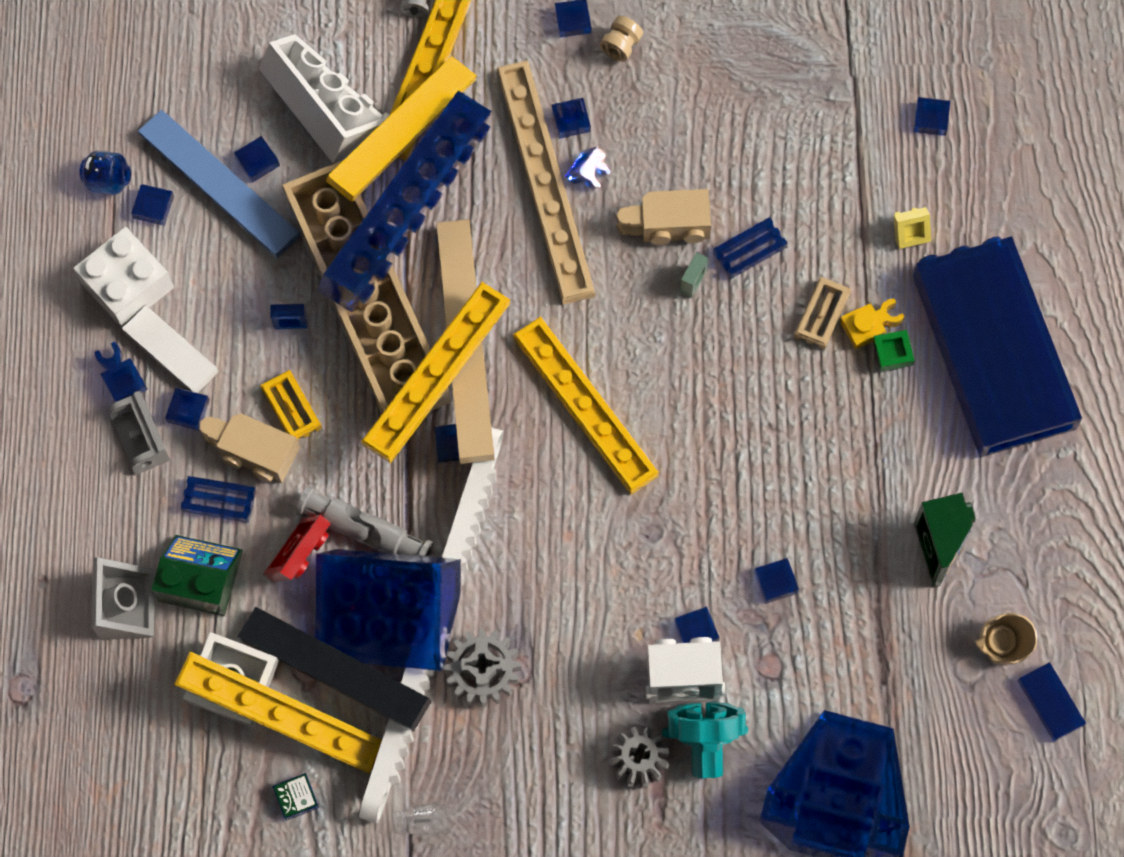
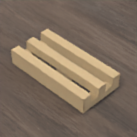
[794,276,851,350]

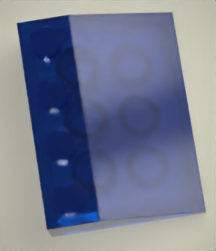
[315,549,461,671]

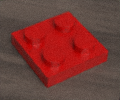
[263,515,331,582]

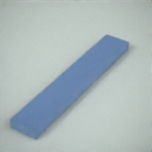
[138,109,300,259]

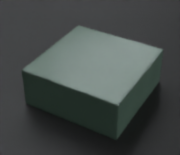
[680,252,708,298]

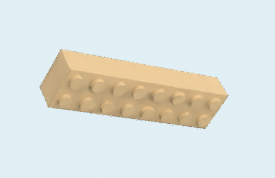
[282,160,451,414]

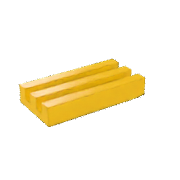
[260,370,323,442]

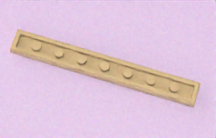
[496,60,595,305]
[437,219,495,464]

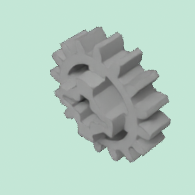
[444,629,521,707]

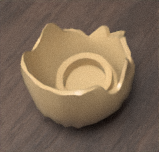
[975,612,1037,666]

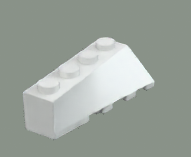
[259,34,390,163]

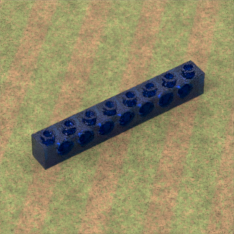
[317,90,492,312]

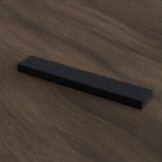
[237,607,432,732]

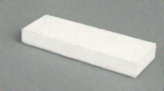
[122,305,219,395]

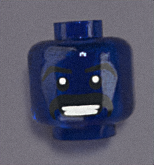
[79,150,132,195]

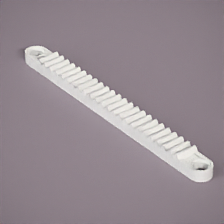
[359,427,503,823]

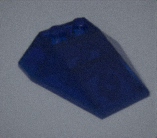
[759,710,910,857]

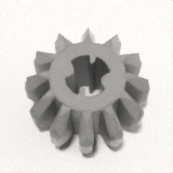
[609,727,670,788]

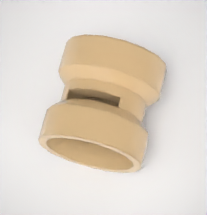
[599,16,643,62]

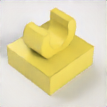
[894,207,931,249]

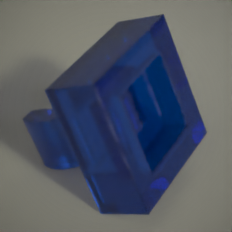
[551,97,591,139]
[565,147,610,189]
[165,387,210,431]

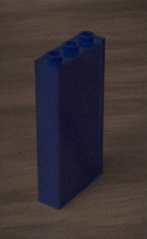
[913,236,1082,458]

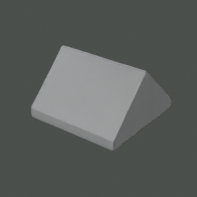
[92,557,155,640]

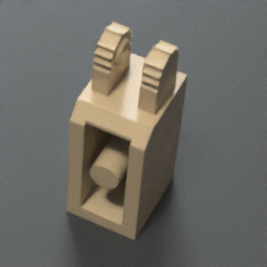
[616,189,711,245]
[199,413,300,483]

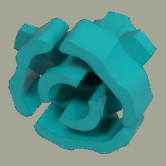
[662,701,748,779]

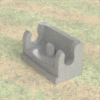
[109,391,170,475]

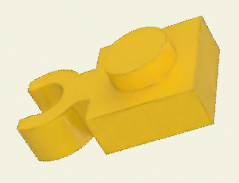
[840,299,905,350]

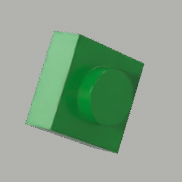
[873,330,915,372]

